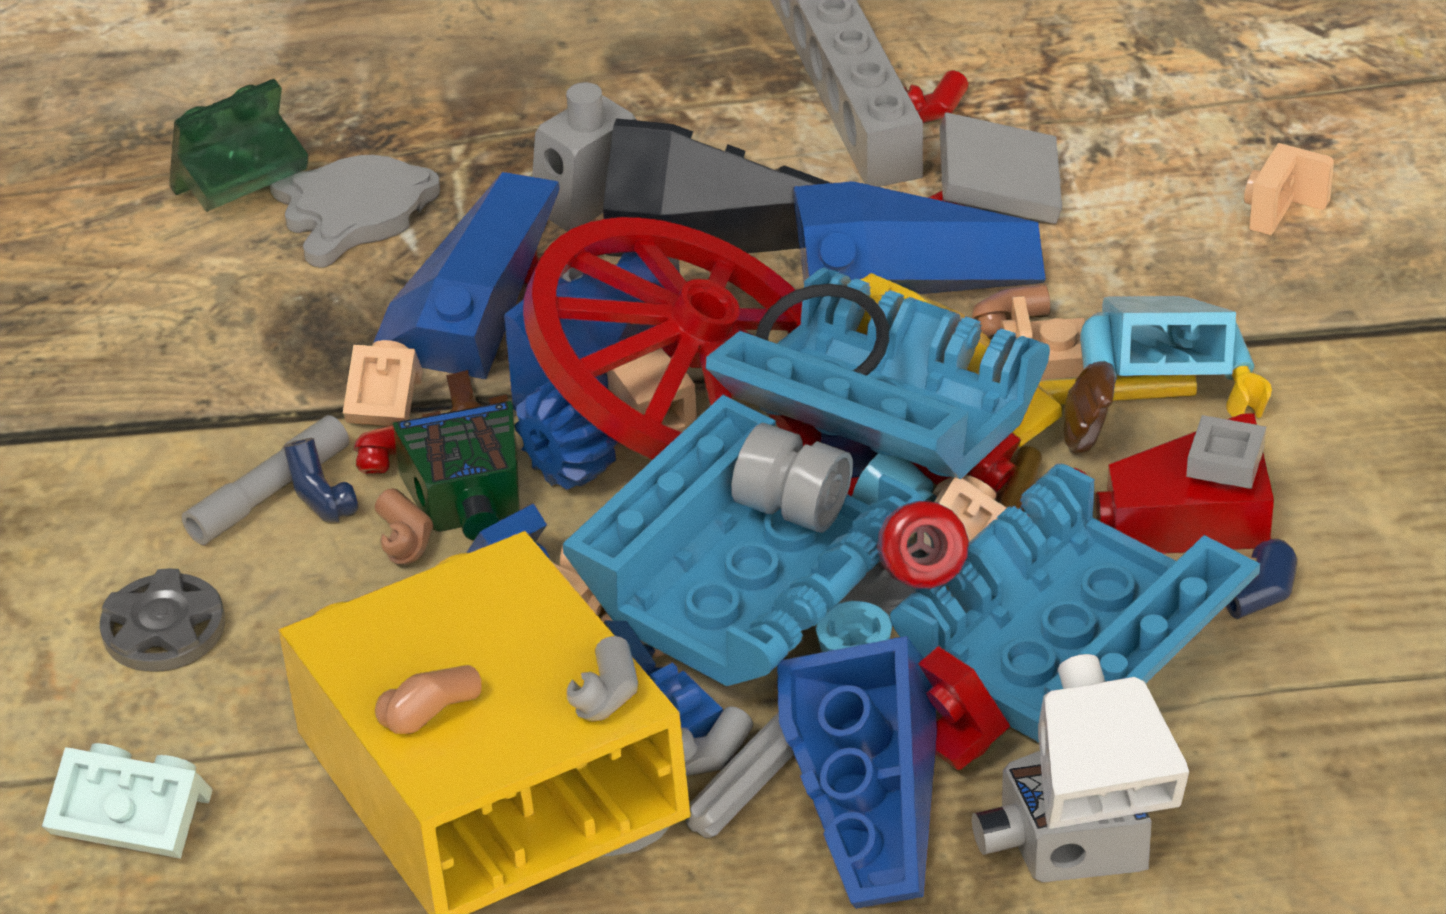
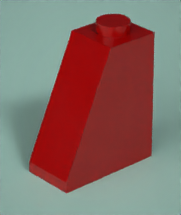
[1096,413,1274,554]

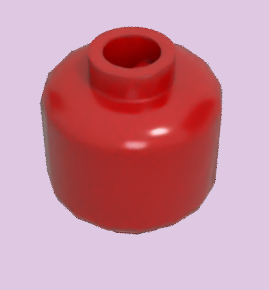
[877,501,969,589]

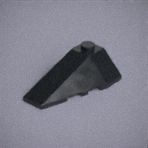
[603,118,831,257]

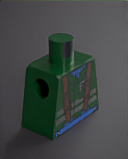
[393,401,520,541]

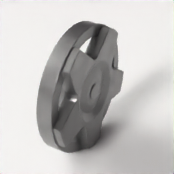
[100,568,225,672]

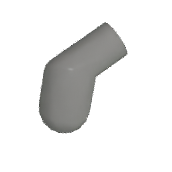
[567,636,638,721]
[681,706,753,776]

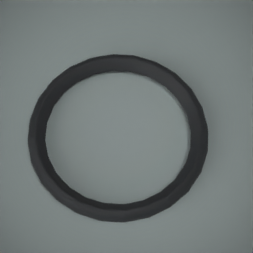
[755,284,889,376]

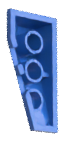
[373,172,560,379]
[793,181,1046,294]
[504,252,680,411]
[777,636,937,909]

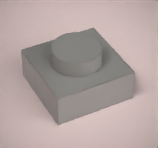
[1187,415,1266,489]

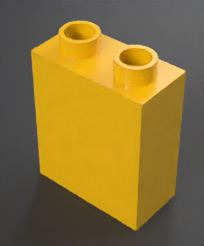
[278,531,691,914]

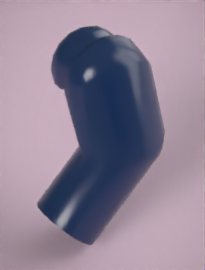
[283,438,359,523]
[1226,538,1298,619]

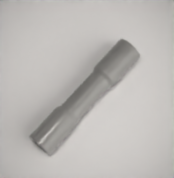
[182,415,349,545]

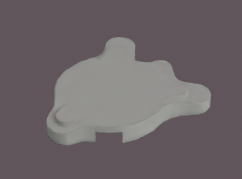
[270,155,440,268]

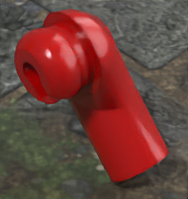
[904,70,969,123]
[353,425,397,474]

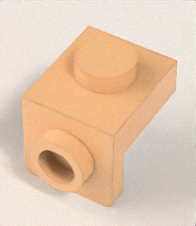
[1244,143,1334,235]

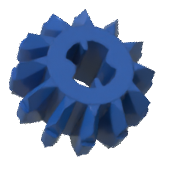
[514,381,618,490]

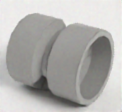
[731,422,853,533]

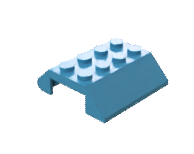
[706,267,1050,479]
[563,395,924,686]
[890,463,1260,742]

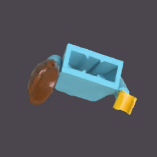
[1063,296,1272,454]

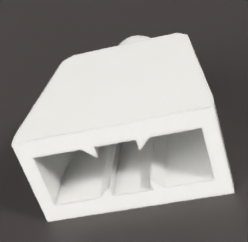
[1038,654,1189,829]

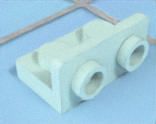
[42,743,213,859]

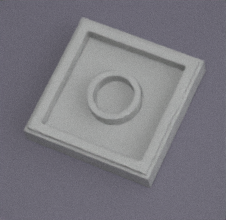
[940,112,1062,224]

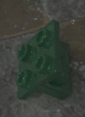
[169,79,309,212]

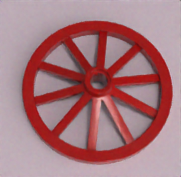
[523,217,821,460]

